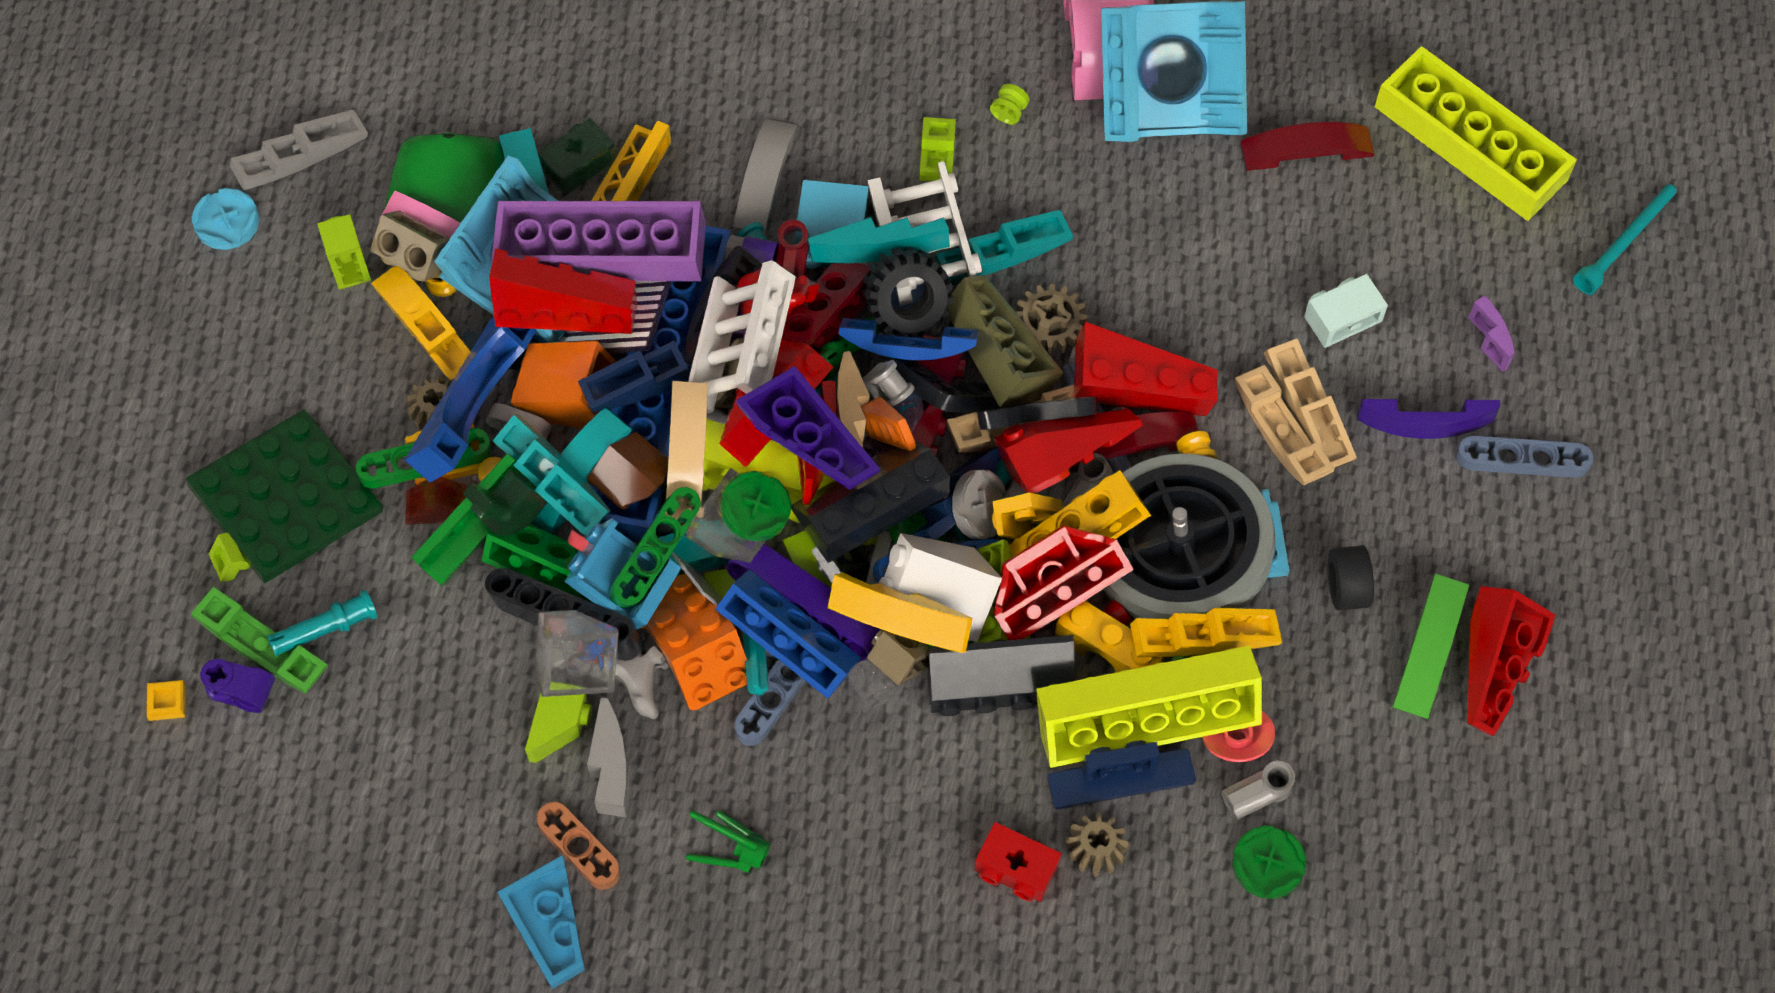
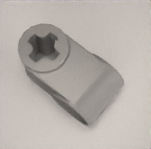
[862,360,915,406]

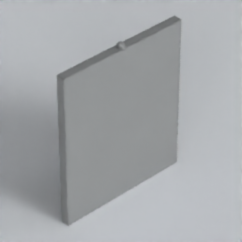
[671,552,722,606]

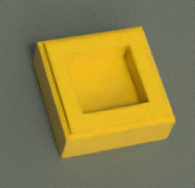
[147,680,186,721]

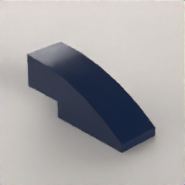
[578,341,690,412]

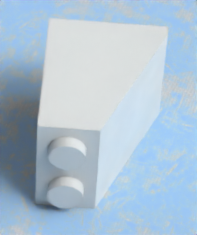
[879,533,1002,642]

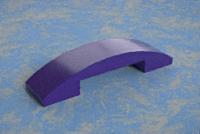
[1357,399,1500,439]

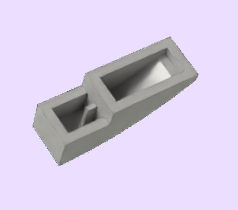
[587,698,629,817]

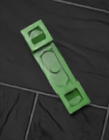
[191,587,328,694]

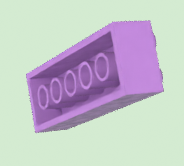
[491,201,706,281]

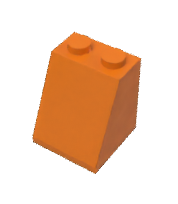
[511,341,617,429]

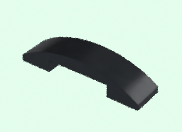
[684,246,762,366]

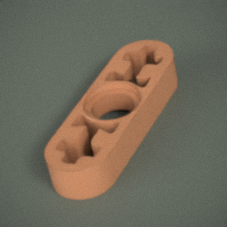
[537,802,620,890]

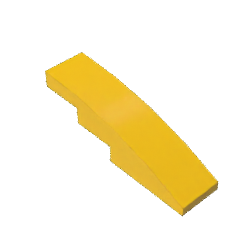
[828,573,973,653]
[1130,608,1282,657]

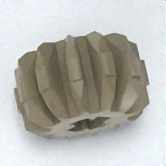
[406,375,453,430]
[1066,812,1129,877]

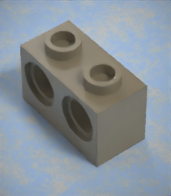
[370,210,451,281]
[867,629,928,686]

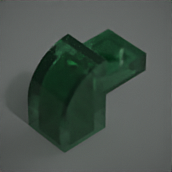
[463,470,547,536]

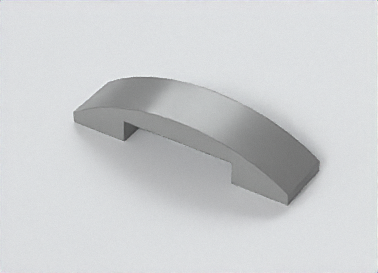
[733,119,797,235]

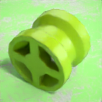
[990,84,1030,125]

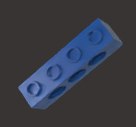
[715,569,861,698]

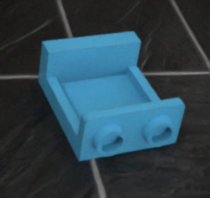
[564,518,681,630]

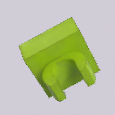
[209,533,251,582]

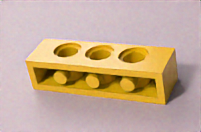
[1009,470,1151,557]

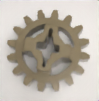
[1015,284,1088,355]

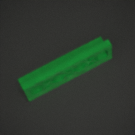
[411,453,535,586]

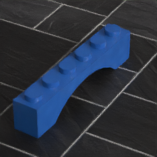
[404,317,536,482]

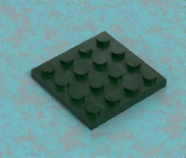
[186,409,383,584]

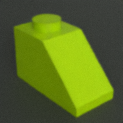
[525,683,592,763]

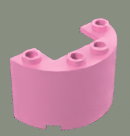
[1063,0,1158,100]

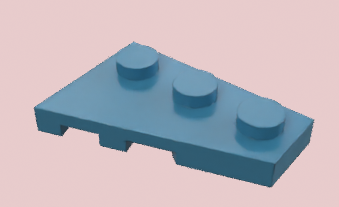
[497,855,585,989]

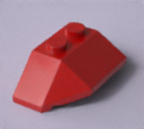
[993,525,1134,640]

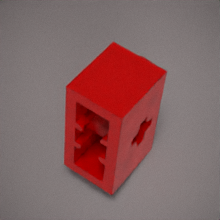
[974,822,1062,902]

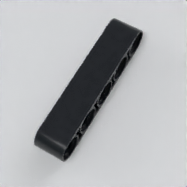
[485,568,643,661]

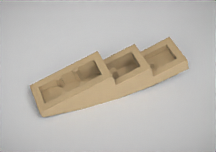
[1264,338,1357,468]
[836,351,870,446]

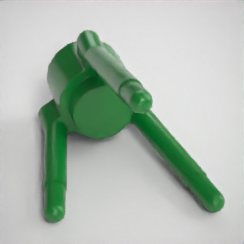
[686,810,771,873]

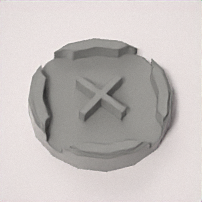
[952,470,1006,539]

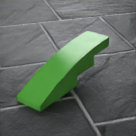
[1392,573,1469,719]

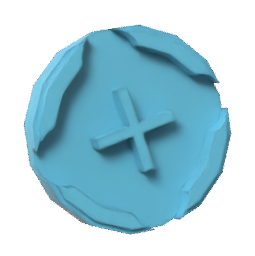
[192,188,260,250]

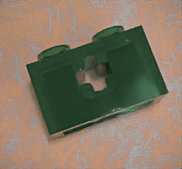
[538,118,616,196]

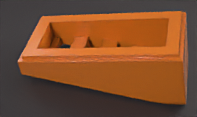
[861,397,916,451]

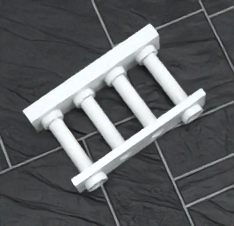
[867,161,982,306]
[688,260,796,413]

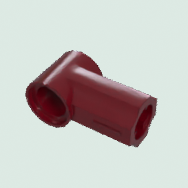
[776,219,811,279]

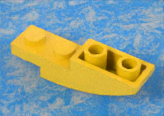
[371,266,470,381]

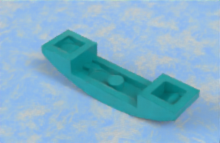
[524,407,632,535]

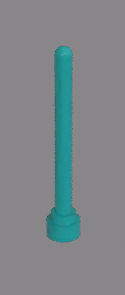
[1573,184,1677,295]

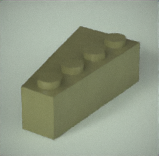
[946,275,1064,407]

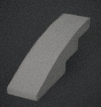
[230,109,368,191]

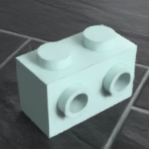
[1304,274,1388,348]

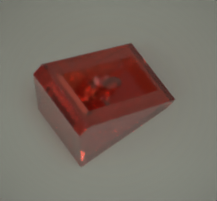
[405,476,475,525]

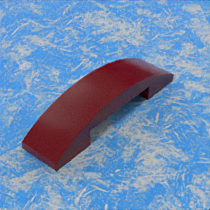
[1240,122,1374,171]
[1070,412,1199,473]

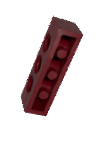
[781,263,872,354]

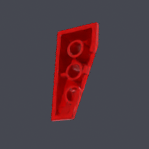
[719,340,833,467]
[994,409,1143,494]
[1467,586,1555,736]

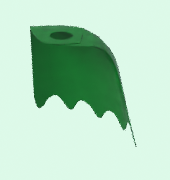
[384,133,504,223]

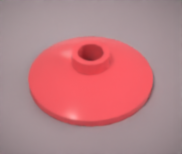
[1202,711,1275,762]

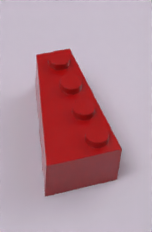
[489,248,637,334]
[1073,322,1218,416]

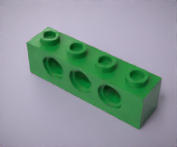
[482,514,595,604]

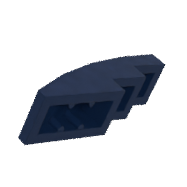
[910,446,1001,540]

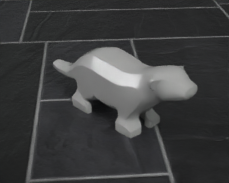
[596,623,669,719]

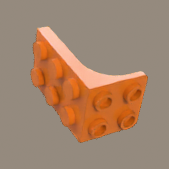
[645,573,747,711]

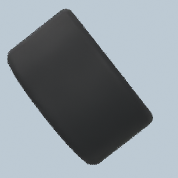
[1327,545,1374,610]

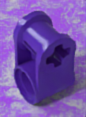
[200,659,275,713]

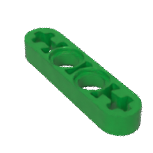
[356,428,492,489]
[610,487,701,608]

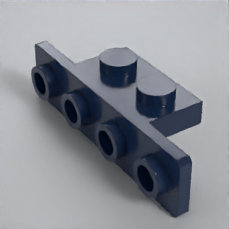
[1047,740,1196,809]

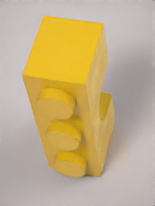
[1055,601,1165,673]

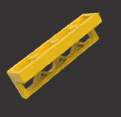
[591,121,671,201]

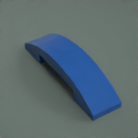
[839,318,979,360]

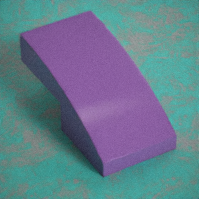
[1468,295,1515,372]

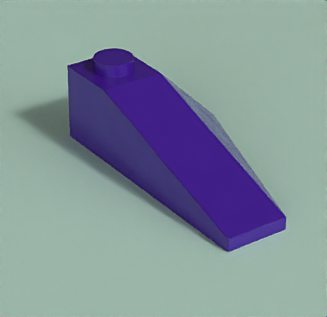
[736,366,880,489]

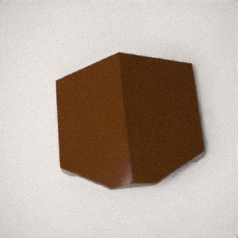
[587,432,668,510]

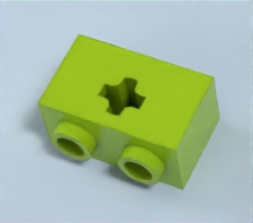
[317,214,371,290]

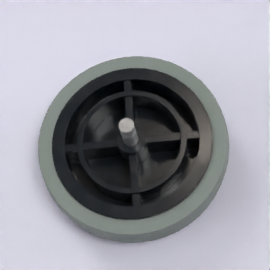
[1101,453,1275,619]

